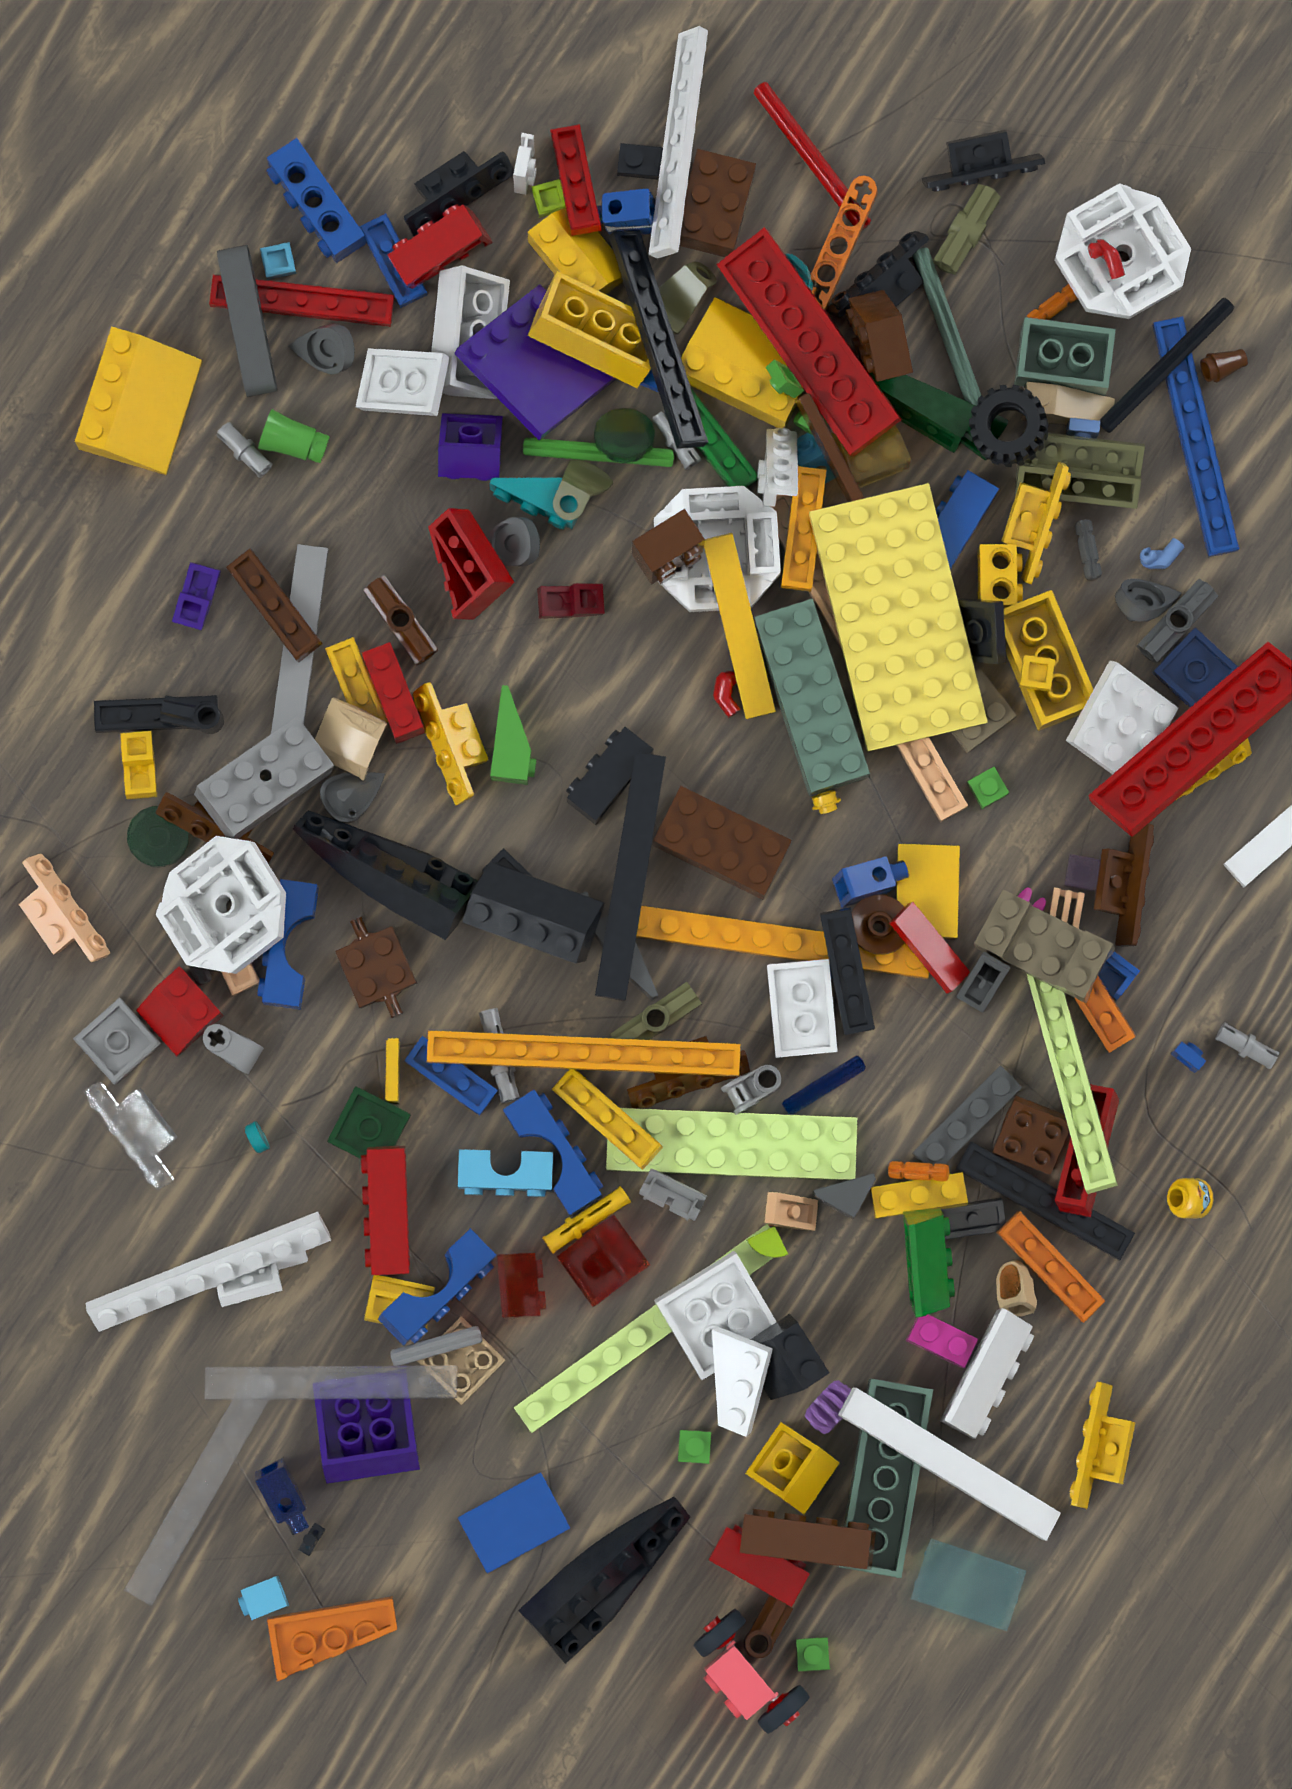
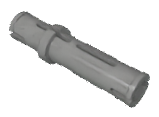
[479,1008,520,1103]

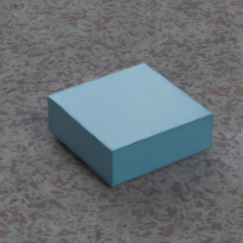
[260,242,296,280]

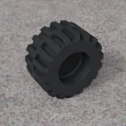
[969,384,1049,467]

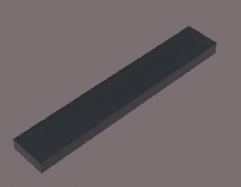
[956,1142,1135,1261]

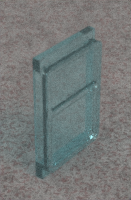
[911,1538,1026,1631]

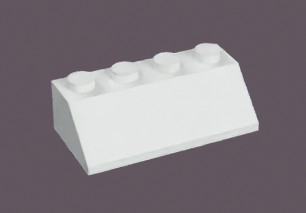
[432,265,510,399]
[940,1308,1034,1439]

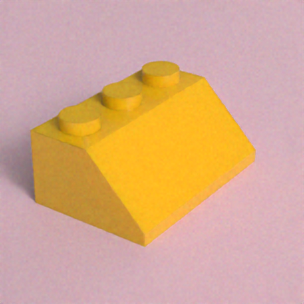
[527,208,623,294]

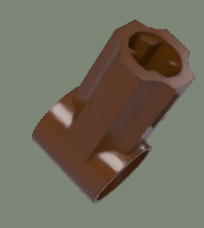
[743,1595,793,1658]

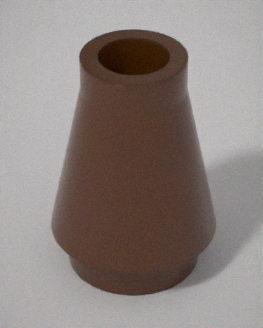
[1200,349,1248,383]

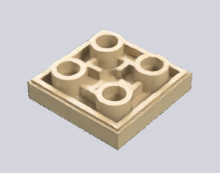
[417,1316,506,1405]

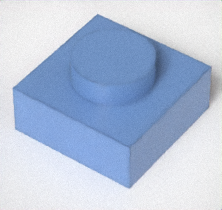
[1066,418,1100,439]

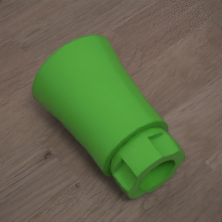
[258,409,330,463]

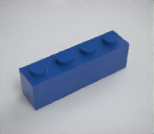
[936,470,999,570]

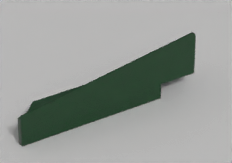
[869,373,1008,461]

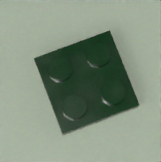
[327,1086,411,1159]

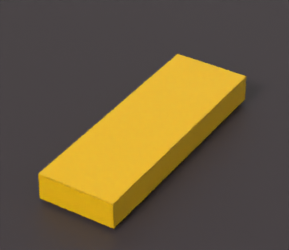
[325,637,388,722]

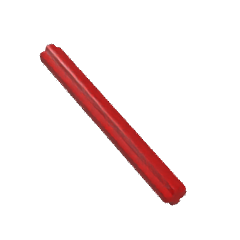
[754,82,871,230]

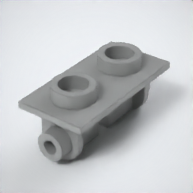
[639,1168,707,1221]

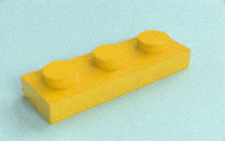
[870,1172,968,1219]

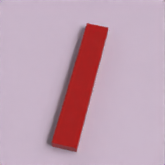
[209,275,395,327]

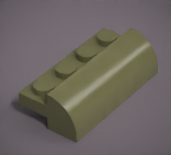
[1015,430,1145,509]

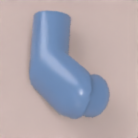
[1140,538,1184,569]

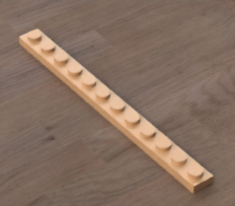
[770,494,968,822]

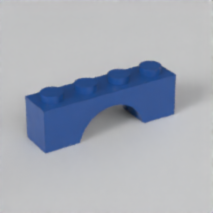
[258,879,319,1010]
[503,1089,604,1216]
[378,1228,496,1346]

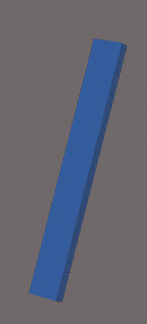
[1152,316,1239,558]

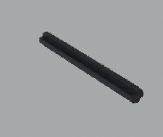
[1100,298,1234,433]

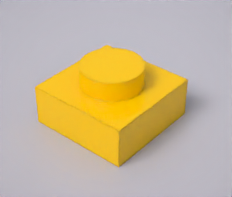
[1019,655,1055,692]

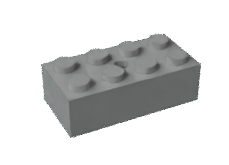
[194,716,334,839]

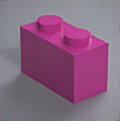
[906,1315,978,1368]

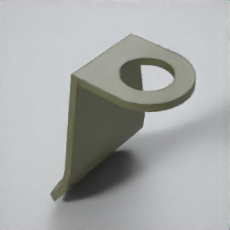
[659,261,717,334]
[553,460,613,520]

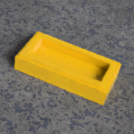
[385,1038,400,1103]

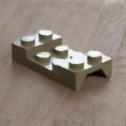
[974,890,1115,1003]

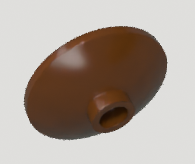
[852,894,905,955]

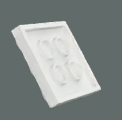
[1066,661,1178,775]
[654,1251,776,1380]

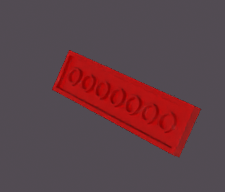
[716,227,902,457]
[1089,642,1292,837]

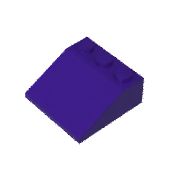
[313,1369,420,1484]

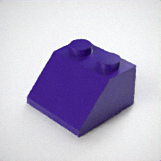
[438,413,503,481]

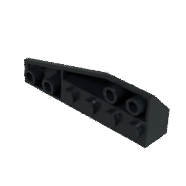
[293,810,478,940]
[518,1497,691,1664]

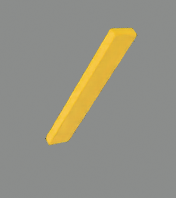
[704,533,776,719]

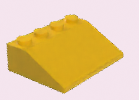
[681,297,804,428]
[75,326,202,475]

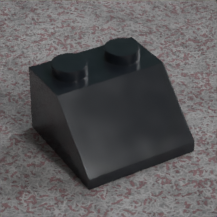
[750,1314,830,1400]

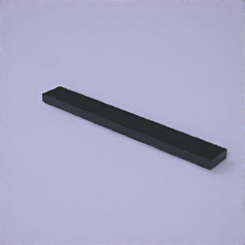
[609,230,708,449]
[595,752,666,1001]

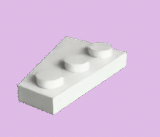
[712,1326,773,1437]

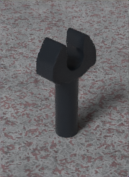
[298,1523,326,1556]

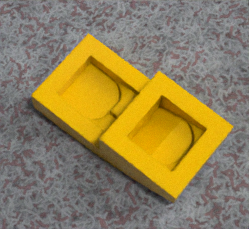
[120,731,157,799]

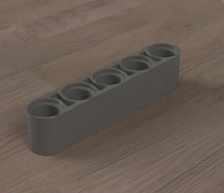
[217,245,278,397]

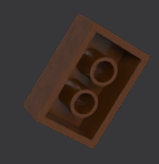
[679,149,756,257]
[846,290,913,382]

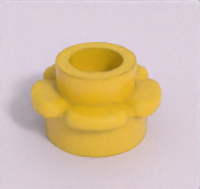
[811,790,841,814]

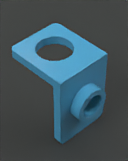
[797,433,835,484]

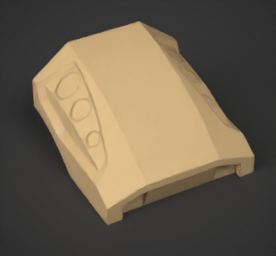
[315,697,388,781]

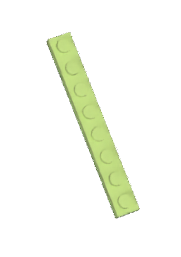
[1027,974,1118,1194]

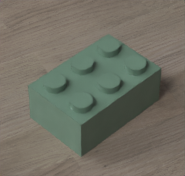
[1014,317,1116,396]

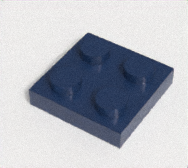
[1152,627,1238,708]

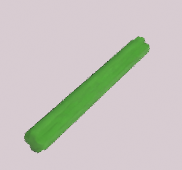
[523,438,674,467]

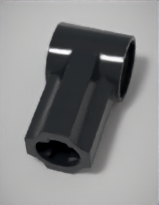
[160,695,224,734]

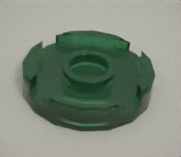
[594,408,655,463]
[127,806,189,867]

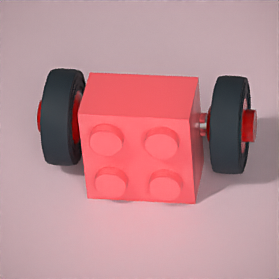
[693,1609,810,1734]

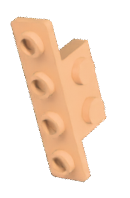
[19,854,110,962]

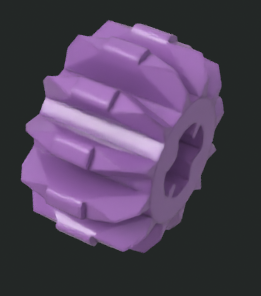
[805,1380,851,1434]

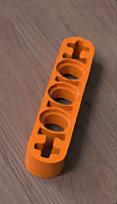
[811,175,878,311]

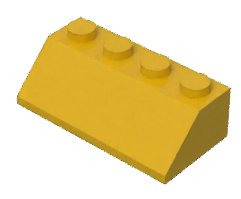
[528,271,651,388]

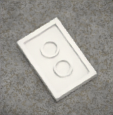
[356,348,450,416]
[767,959,838,1058]

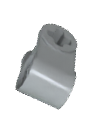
[203,1024,264,1075]
[721,1065,781,1115]

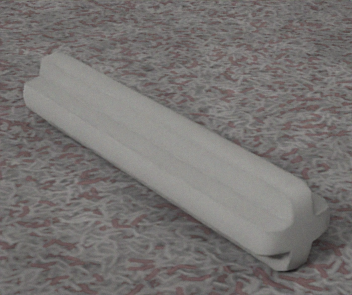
[390,1326,483,1366]

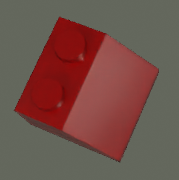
[136,966,224,1057]

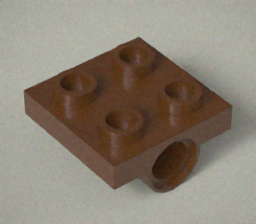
[993,1095,1069,1175]

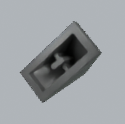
[956,952,1011,1013]
[813,1173,876,1220]

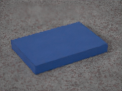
[458,1472,570,1574]

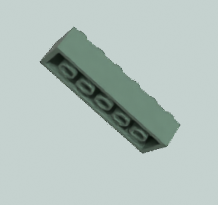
[753,598,870,797]
[837,1379,933,1578]

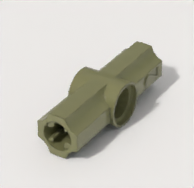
[933,184,1001,275]
[610,982,702,1040]

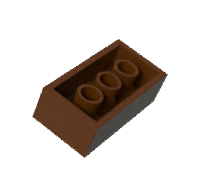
[653,786,792,900]
[740,1509,876,1570]

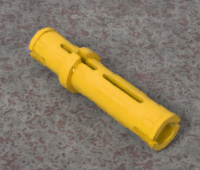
[542,1186,631,1254]

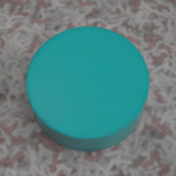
[245,1121,270,1154]

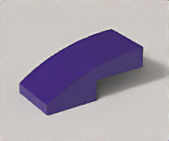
[172,562,221,630]

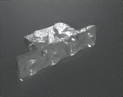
[84,1082,178,1190]

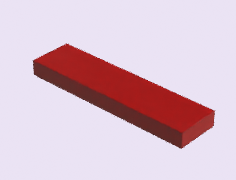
[550,124,601,236]

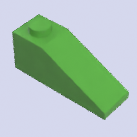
[490,685,537,785]

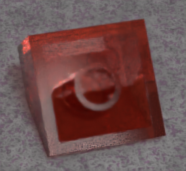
[557,1215,650,1307]
[497,1253,546,1320]

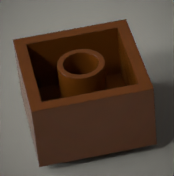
[632,508,705,585]

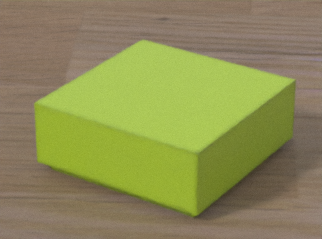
[531,179,566,218]

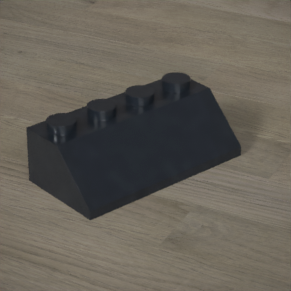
[463,862,605,964]

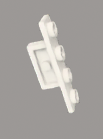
[757,428,798,506]
[209,1251,308,1307]

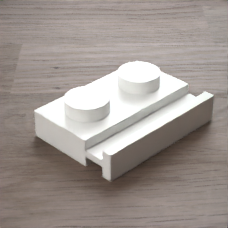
[513,133,537,195]

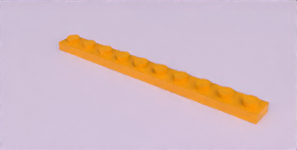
[636,906,929,979]
[427,1030,741,1076]

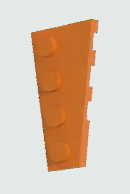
[267,1596,398,1682]

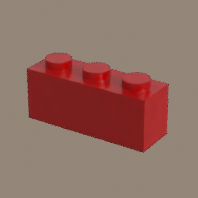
[362,642,425,744]
[708,1524,810,1607]

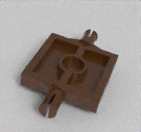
[335,917,418,1018]

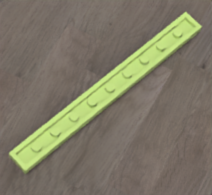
[514,1224,773,1433]

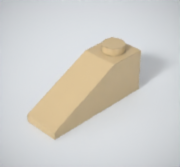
[1021,382,1115,429]

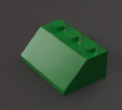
[903,1208,955,1317]

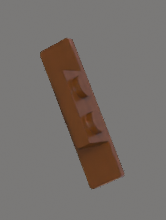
[156,792,274,864]
[1094,824,1154,947]
[627,1036,750,1109]

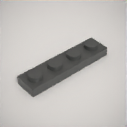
[912,1065,1022,1166]

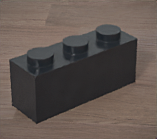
[566,727,654,825]

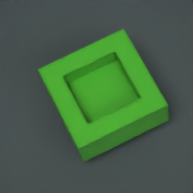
[766,359,804,398]
[967,767,1009,809]
[678,1430,711,1464]
[796,1637,830,1671]

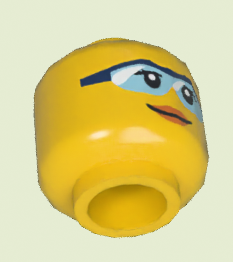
[1167,1178,1214,1219]

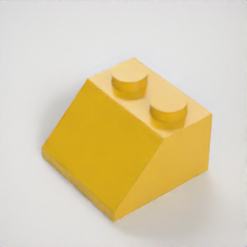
[745,1422,840,1514]

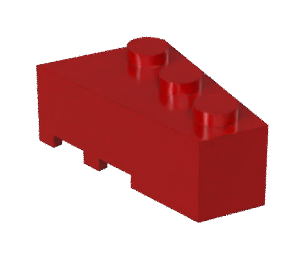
[387,204,493,289]
[428,508,515,620]

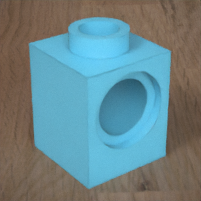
[238,1576,289,1620]

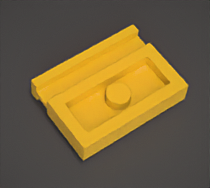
[364,1275,435,1329]

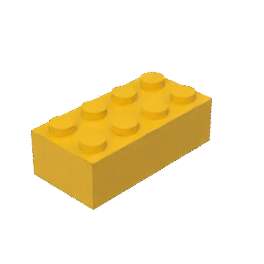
[1004,590,1094,731]

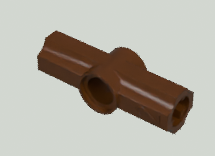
[363,575,438,666]

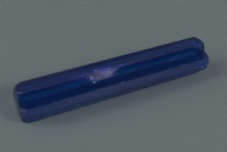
[782,1056,866,1115]

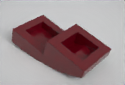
[537,583,605,619]

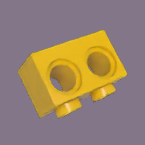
[977,544,1023,608]

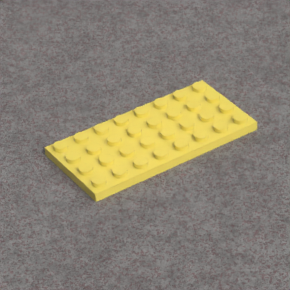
[809,483,988,752]

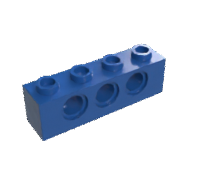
[266,138,366,263]

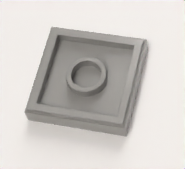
[73,997,161,1085]

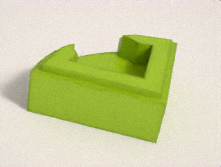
[746,1226,788,1258]

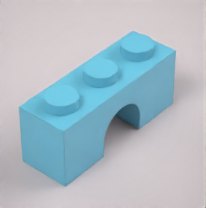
[458,1149,553,1197]

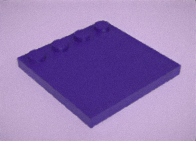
[454,284,616,440]

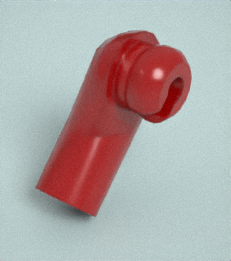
[1088,239,1126,279]
[713,671,741,718]

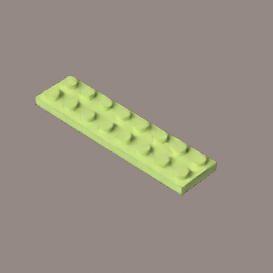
[606,1108,857,1180]

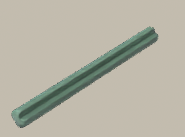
[913,247,981,406]

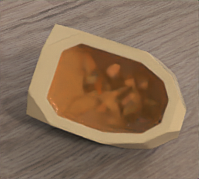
[996,1260,1037,1316]

